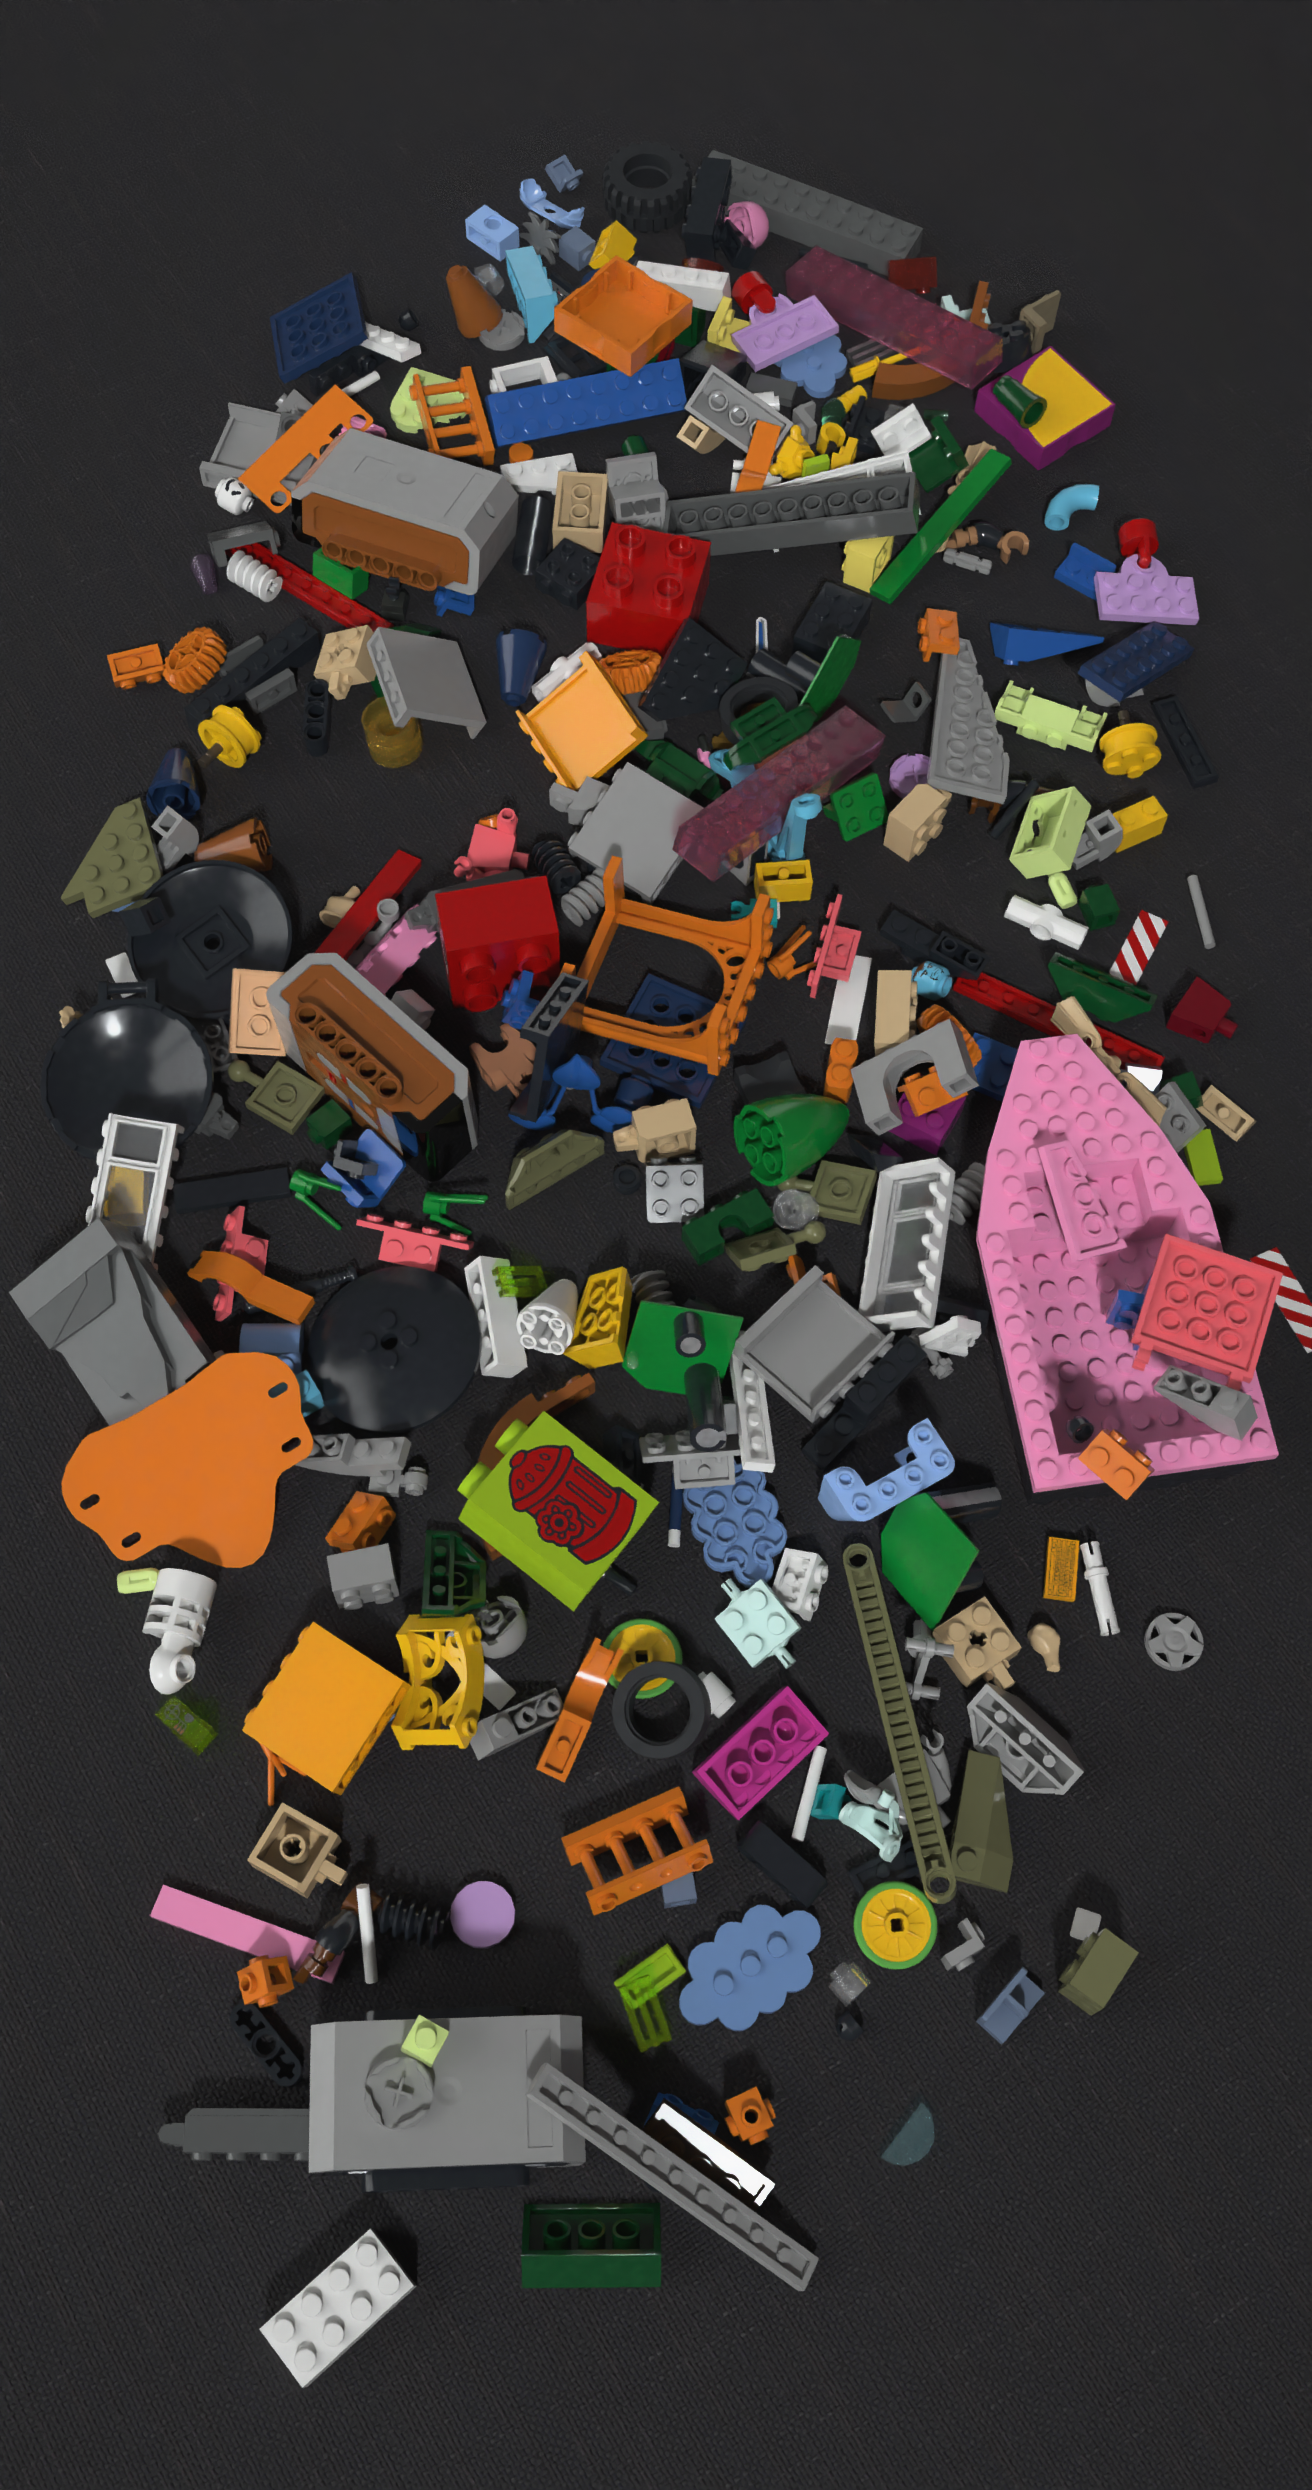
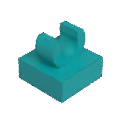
[810,1784,852,1820]

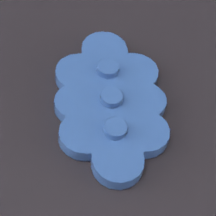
[774,335,847,398]
[683,1459,787,1588]
[679,1905,821,2031]

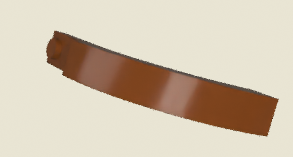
[872,281,991,400]
[477,1373,595,1561]

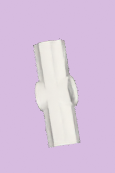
[532,642,602,702]
[1004,895,1089,950]

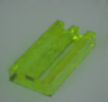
[492,1266,548,1298]
[617,1974,672,2052]

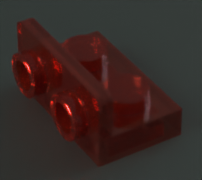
[886,256,937,296]

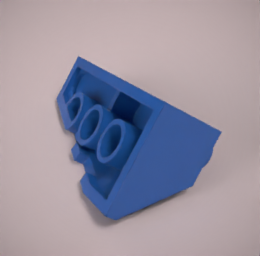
[990,622,1104,666]

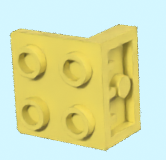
[707,296,750,363]

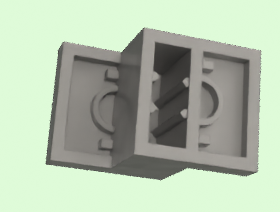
[605,452,666,532]

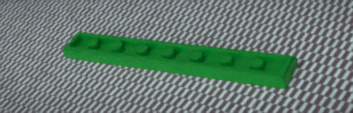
[870,449,1012,605]

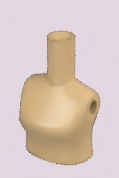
[319,886,360,928]

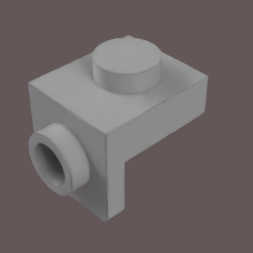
[275,389,313,414]
[792,400,817,445]
[940,1918,985,1972]

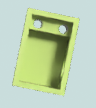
[1009,786,1091,879]

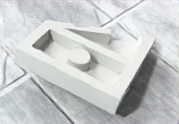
[919,1315,981,1357]

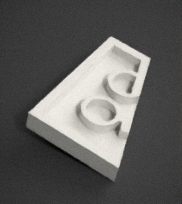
[500,453,578,495]

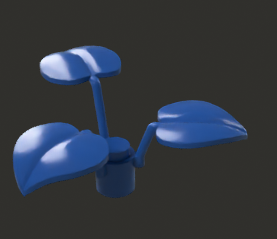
[507,1054,632,1133]

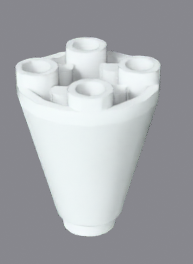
[516,1279,578,1355]

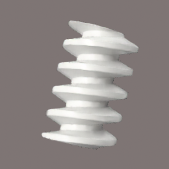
[227,550,283,602]

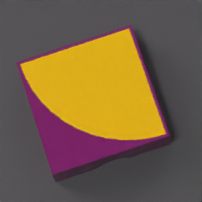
[974,346,1116,471]

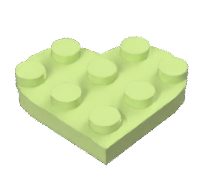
[390,367,466,434]

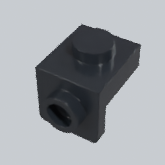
[332,1139,379,1180]

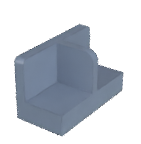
[976,1967,1045,2045]

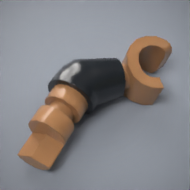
[944,522,1029,564]

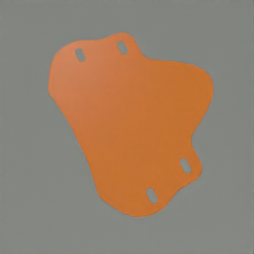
[61,1352,313,1568]

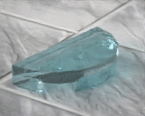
[880,2102,934,2166]

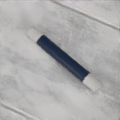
[668,1466,683,1548]

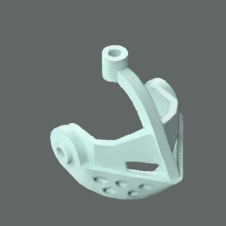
[839,1789,903,1862]

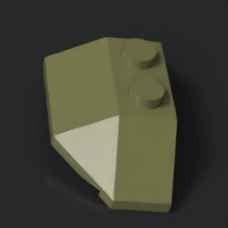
[505,1129,604,1210]

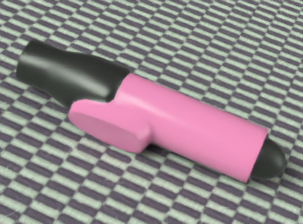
[697,736,716,774]

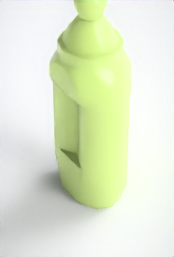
[1048,872,1077,909]
[117,1568,160,1594]

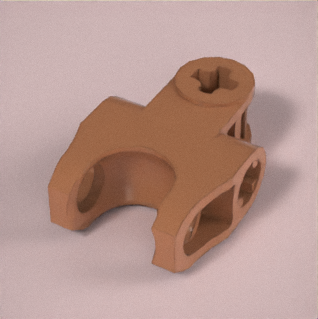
[469,1023,536,1099]

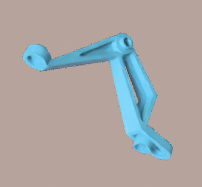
[709,749,822,862]

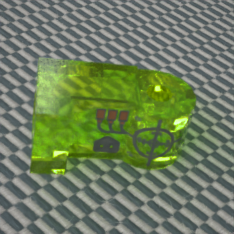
[155,1696,218,1756]

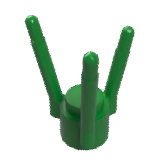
[289,1169,342,1231]
[423,1191,488,1236]

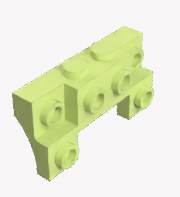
[994,680,1108,752]

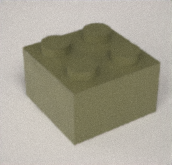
[1058,1928,1139,2016]

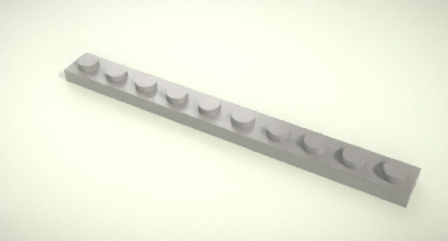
[525,2063,819,2291]

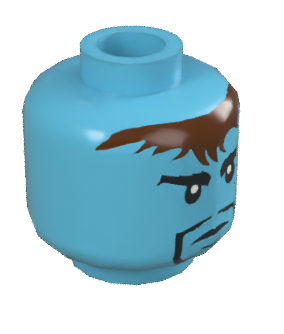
[912,961,952,1001]

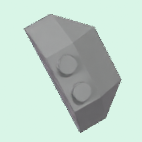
[967,1682,1085,1795]

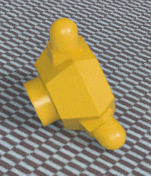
[769,425,815,479]

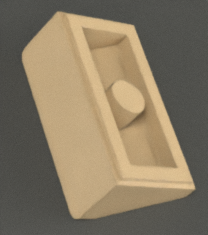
[1196,1085,1257,1142]

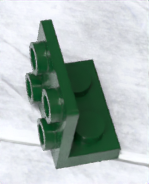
[909,415,969,493]

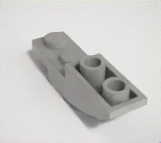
[295,1433,411,1477]

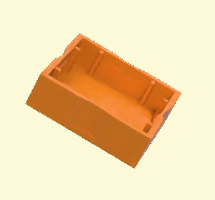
[554,255,693,377]

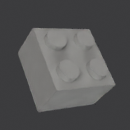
[326,1543,400,1610]

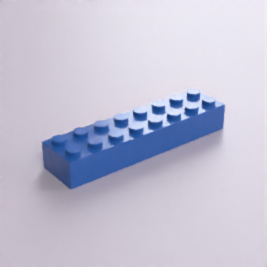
[484,358,687,449]

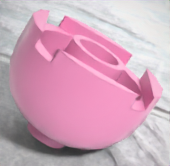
[724,201,769,249]

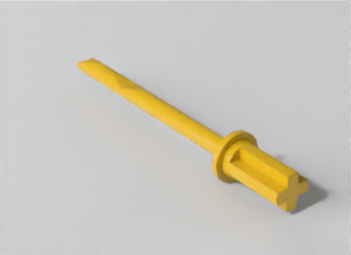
[849,331,965,383]

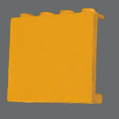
[515,651,649,792]
[242,1622,412,1795]

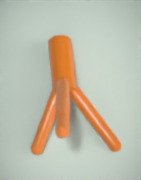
[259,1743,306,1806]

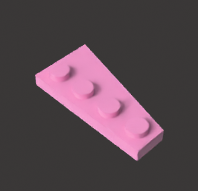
[1038,1140,1128,1263]

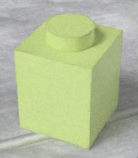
[401,2015,449,2068]

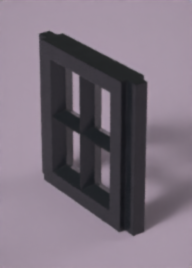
[544,336,607,379]

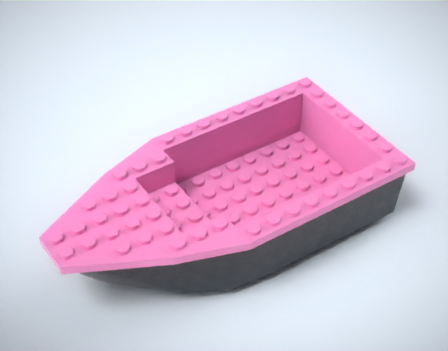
[976,1034,1279,1506]

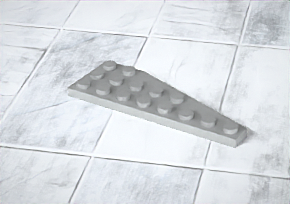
[926,638,1010,804]

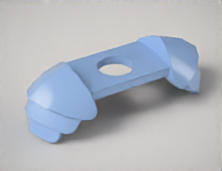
[520,178,585,229]

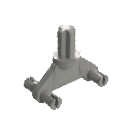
[905,1619,954,1701]

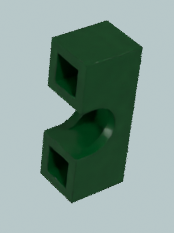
[681,1188,774,1266]

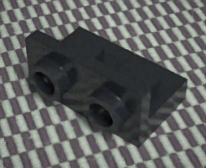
[844,396,888,455]

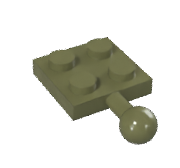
[228,1060,325,1135]
[777,1160,877,1225]
[725,1221,826,1272]

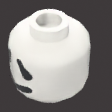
[215,477,254,515]

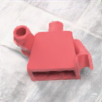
[454,808,530,881]

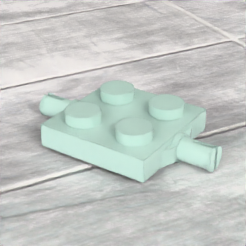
[715,1578,802,1669]

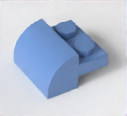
[239,1323,304,1376]

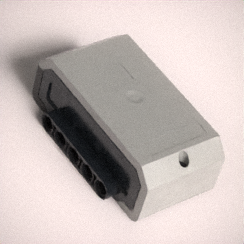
[309,2006,586,2193]

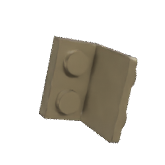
[1019,290,1061,356]

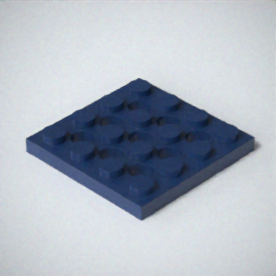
[270,272,368,384]
[600,973,748,1109]

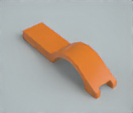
[735,420,781,493]
[187,1251,315,1325]
[535,1637,624,1783]

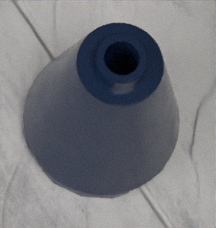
[496,629,547,707]
[146,748,201,820]

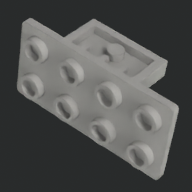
[639,1430,741,1489]

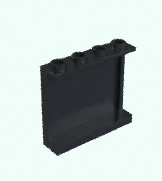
[509,972,589,1123]

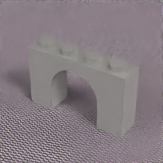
[850,1019,979,1135]

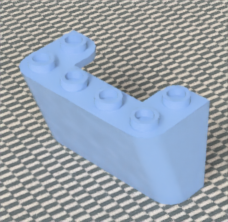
[818,1418,955,1522]

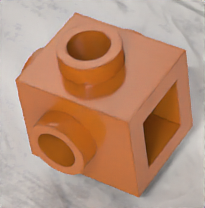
[237,1955,294,2008]
[724,2086,776,2145]

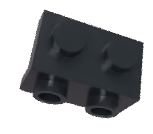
[935,1296,990,1335]

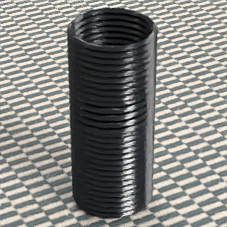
[512,496,553,576]

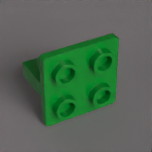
[823,772,889,842]

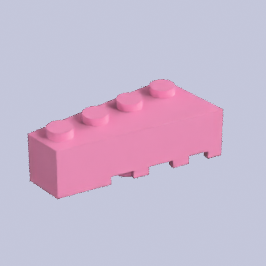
[355,904,437,996]

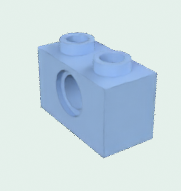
[465,204,520,262]

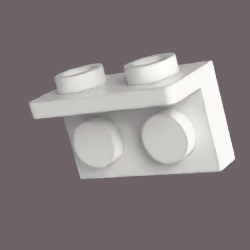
[871,403,932,456]
[772,1548,828,1621]

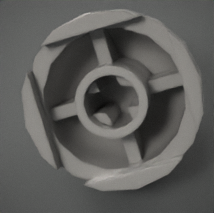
[470,1596,528,1659]

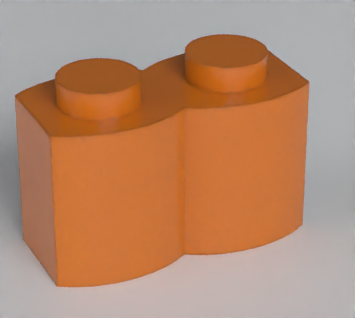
[823,1037,858,1105]

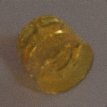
[361,697,423,768]

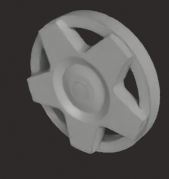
[1144,1613,1204,1671]

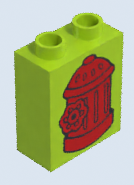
[457,1410,659,1612]

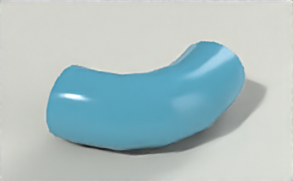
[1045,484,1099,531]

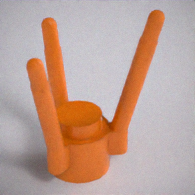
[767,925,817,980]

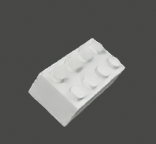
[259,2229,417,2388]

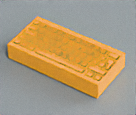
[1043,1537,1079,1602]

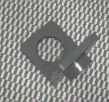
[880,682,931,723]

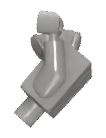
[844,1729,952,1828]

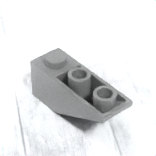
[1154,1365,1258,1441]
[470,1688,563,1761]

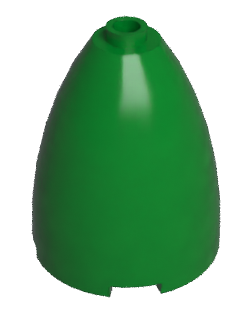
[734,1094,849,1186]

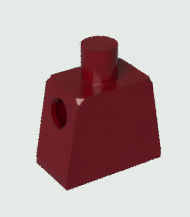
[1166,977,1239,1043]

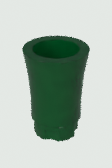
[993,375,1047,429]

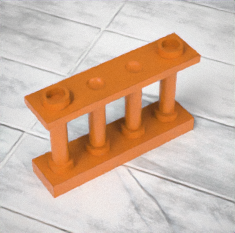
[409,366,495,466]
[561,1786,713,1916]

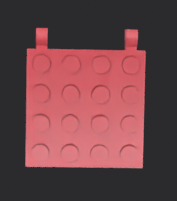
[1131,1233,1283,1391]

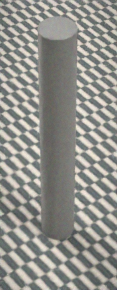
[1187,875,1216,949]

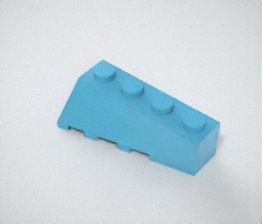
[505,246,558,343]

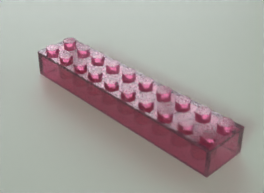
[785,245,1003,390]
[672,705,886,882]

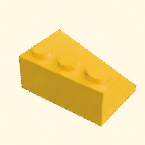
[563,1266,633,1369]

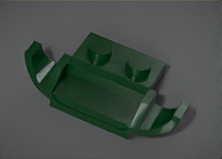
[723,697,819,771]
[634,740,724,803]

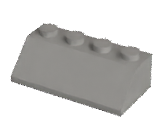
[684,365,794,456]

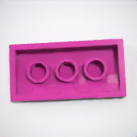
[692,1686,829,1820]

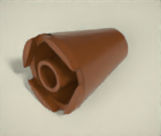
[446,265,503,338]
[194,818,273,872]

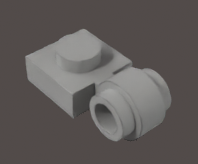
[368,1467,428,1497]

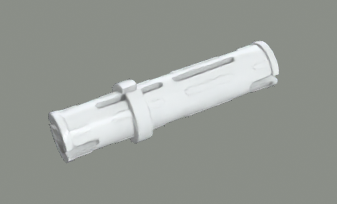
[1080,1541,1120,1636]

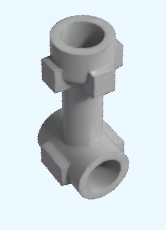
[908,1327,954,1379]

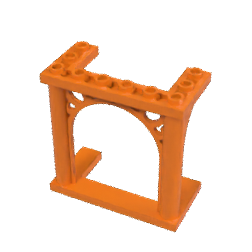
[559,855,774,1076]

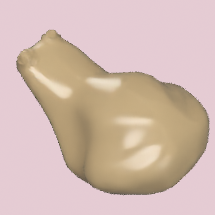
[1027,1623,1060,1672]

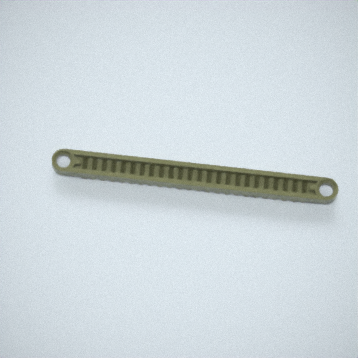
[843,1543,957,1904]

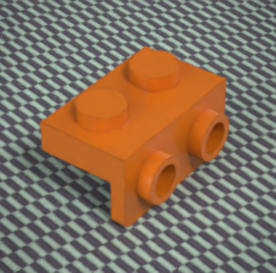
[917,608,960,662]
[107,643,165,690]
[897,1065,968,1117]
[1078,1428,1155,1501]
[325,1491,396,1551]

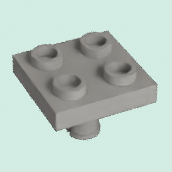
[1155,1082,1206,1153]

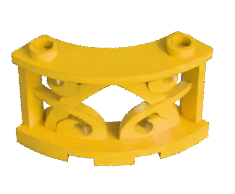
[390,1614,484,1750]

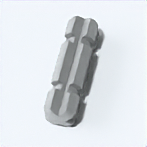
[943,548,992,575]

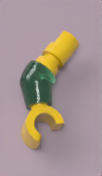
[816,385,867,455]

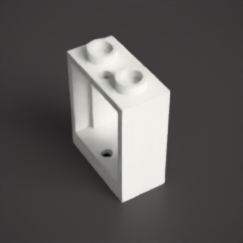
[489,356,558,394]

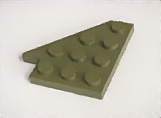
[61,797,164,918]

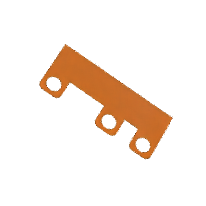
[238,384,373,513]

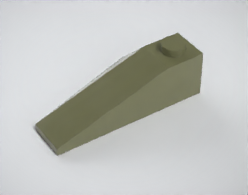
[948,1750,1013,1893]

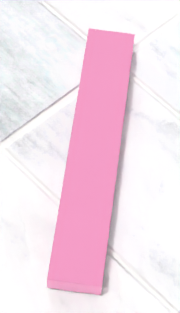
[150,1885,345,1984]

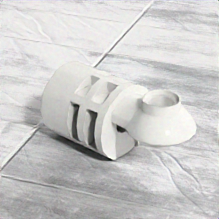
[142,1568,217,1695]

